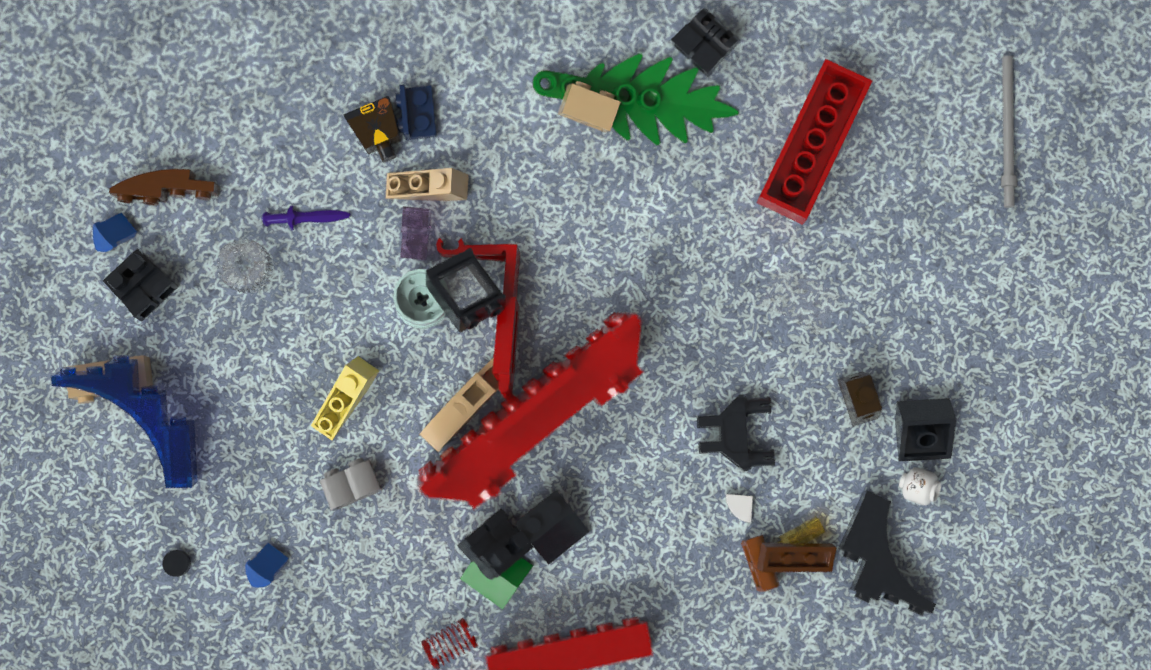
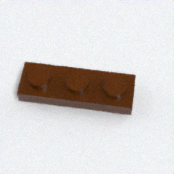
[757,543,837,572]

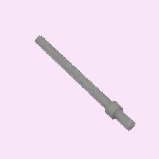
[1001,56,1017,208]

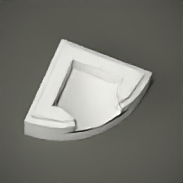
[726,494,753,523]

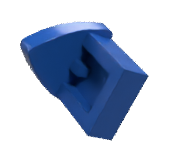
[93,212,137,252]
[245,543,289,588]

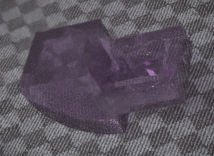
[400,206,431,260]

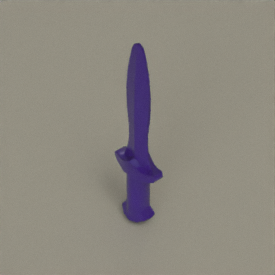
[261,206,350,230]

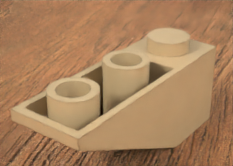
[386,168,469,201]

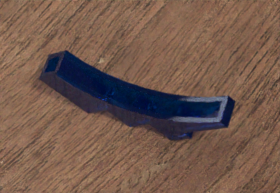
[51,355,197,488]

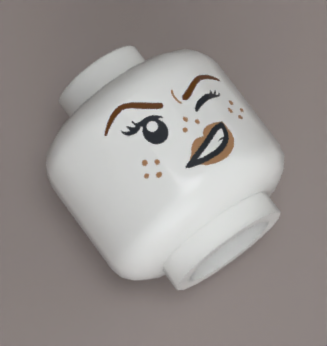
[899,467,941,505]

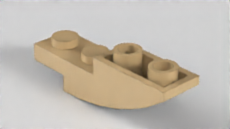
[419,357,499,453]

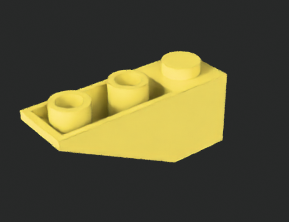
[311,356,379,440]

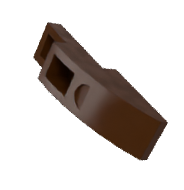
[109,169,220,206]

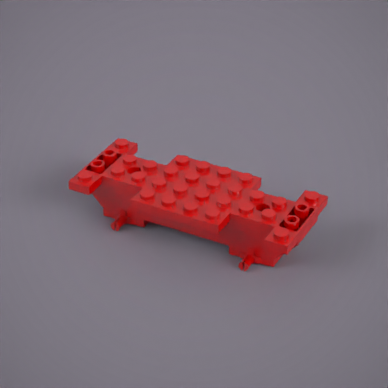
[417,312,643,510]

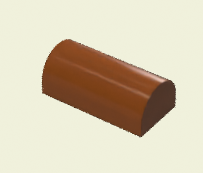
[741,534,780,592]

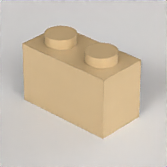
[558,81,620,132]

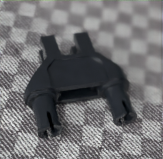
[697,394,775,471]

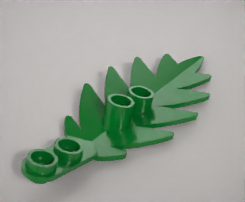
[532,53,739,146]

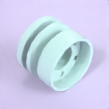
[394,269,449,329]

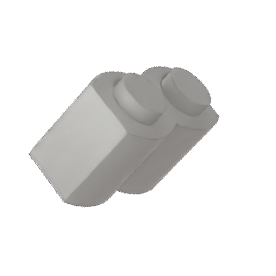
[319,458,382,511]

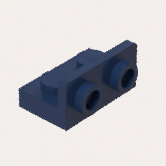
[395,84,437,140]

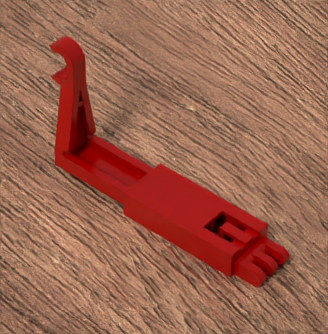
[436,238,520,399]

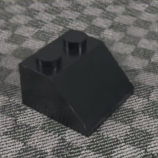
[895,398,956,462]
[515,490,590,565]

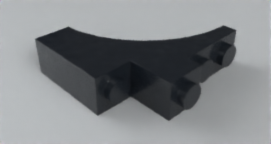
[838,490,936,616]

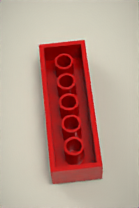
[756,59,873,225]
[485,616,653,670]

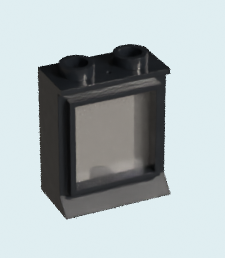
[426,248,506,333]

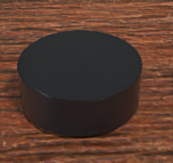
[162,550,191,577]

